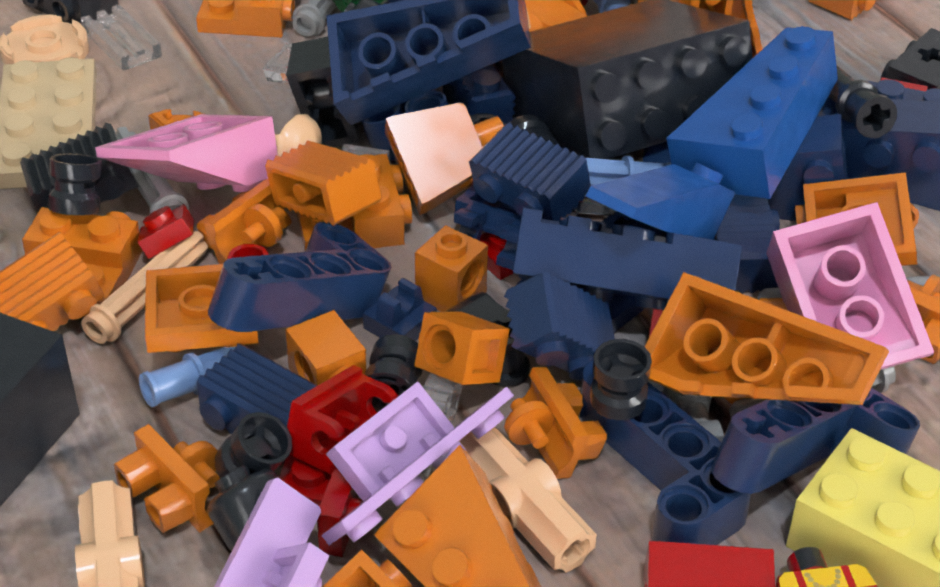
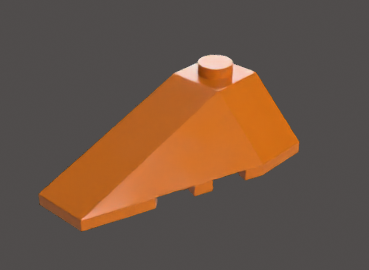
[645,272,889,405]

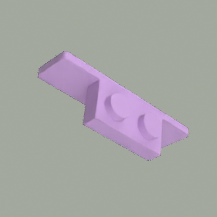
[322,382,514,545]
[214,478,329,587]

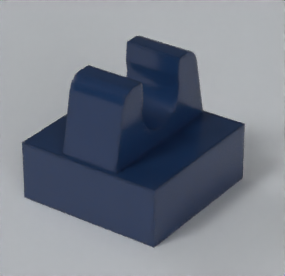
[363,278,437,341]

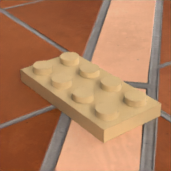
[0,57,97,189]

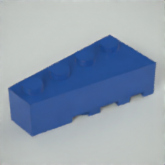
[667,26,838,199]

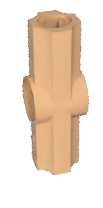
[459,427,597,573]
[75,480,145,587]

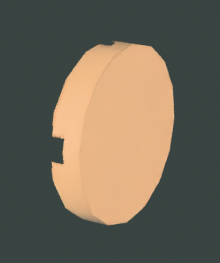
[0,14,89,64]

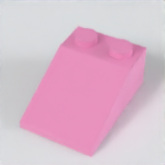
[95,114,278,192]
[766,202,934,370]

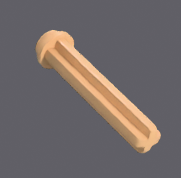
[81,231,208,344]

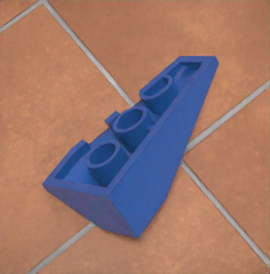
[586,162,736,240]

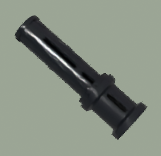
[828,66,897,138]

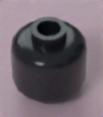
[207,464,279,552]

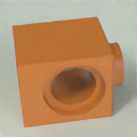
[415,225,488,312]
[285,310,366,385]
[414,311,510,385]

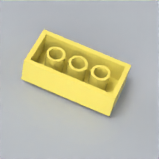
[786,428,940,587]

